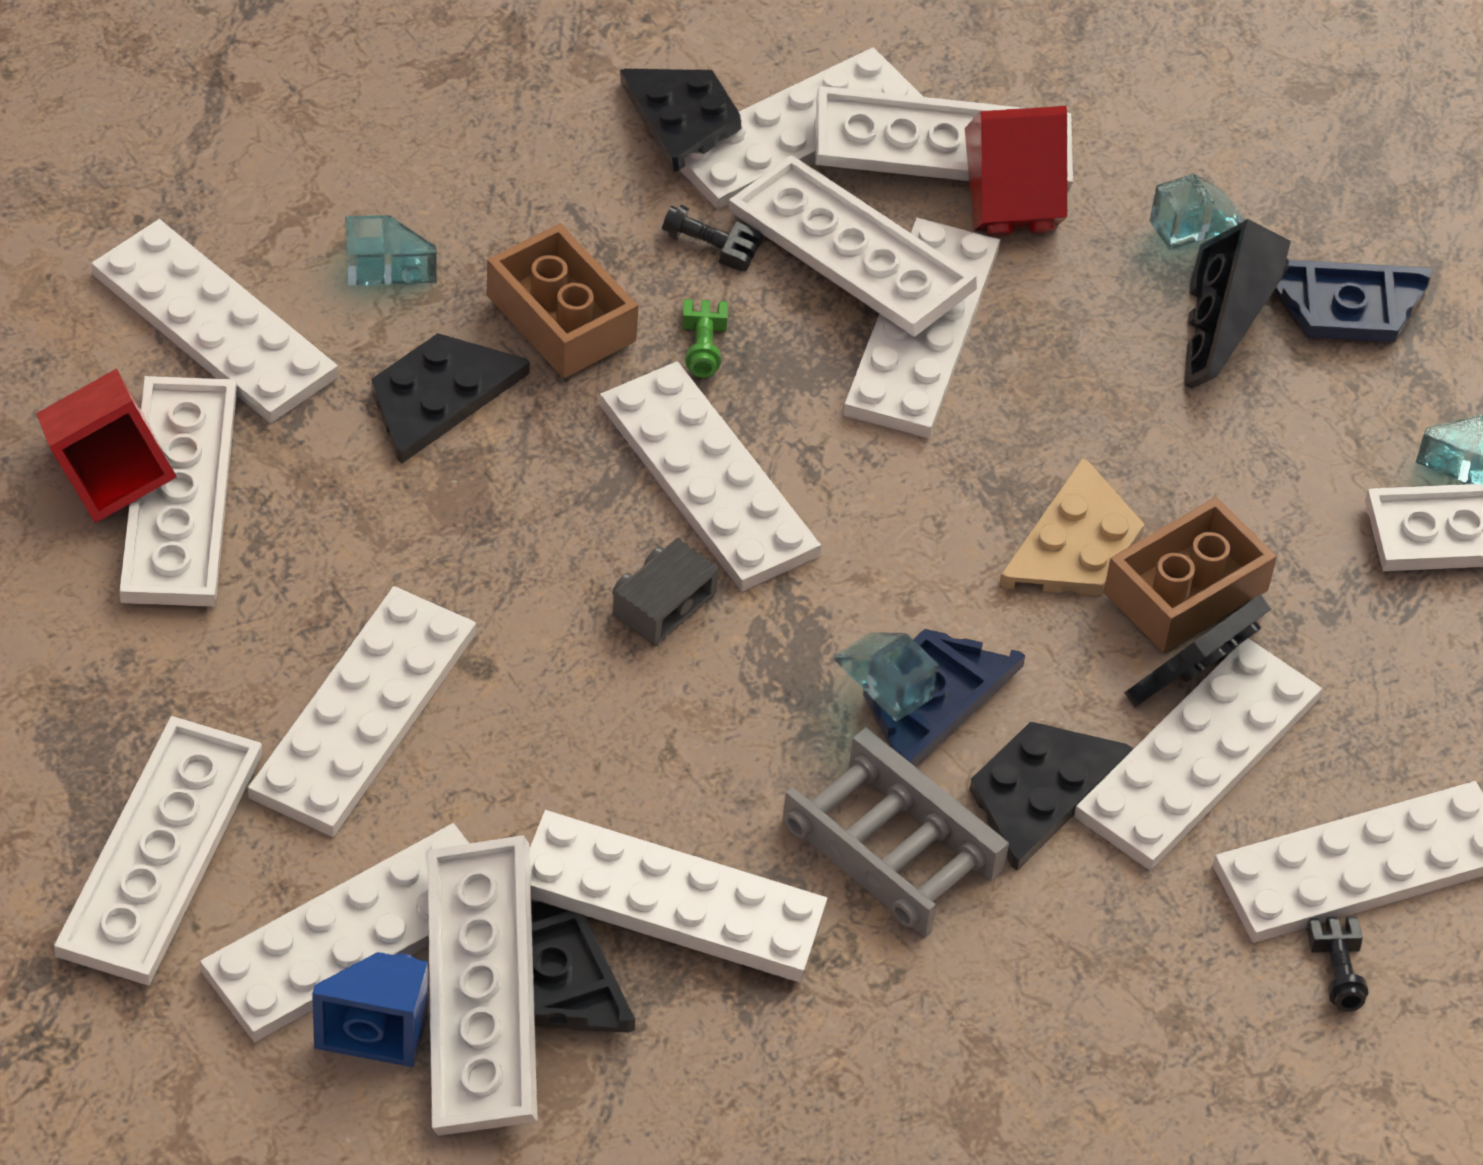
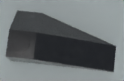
[1185,219,1291,389]

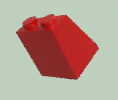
[964,106,1067,236]
[36,368,177,523]

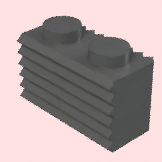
[612,538,719,646]

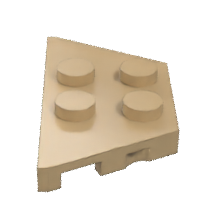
[999,458,1145,596]

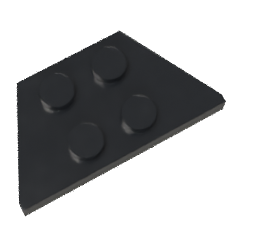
[620,68,742,172]
[371,333,530,463]
[1124,595,1271,707]
[969,722,1133,871]
[531,900,635,1033]

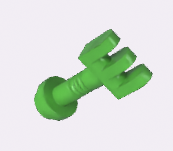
[682,299,728,378]

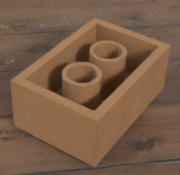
[486,223,638,379]
[1103,497,1277,653]

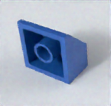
[312,952,428,1068]

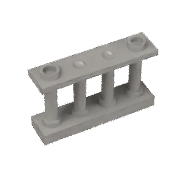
[783,727,1009,938]

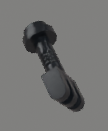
[662,205,763,271]
[1307,916,1369,1012]

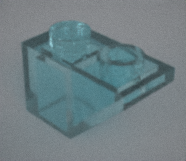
[1149,173,1246,250]
[345,215,437,286]
[1415,414,1483,484]
[834,632,938,722]

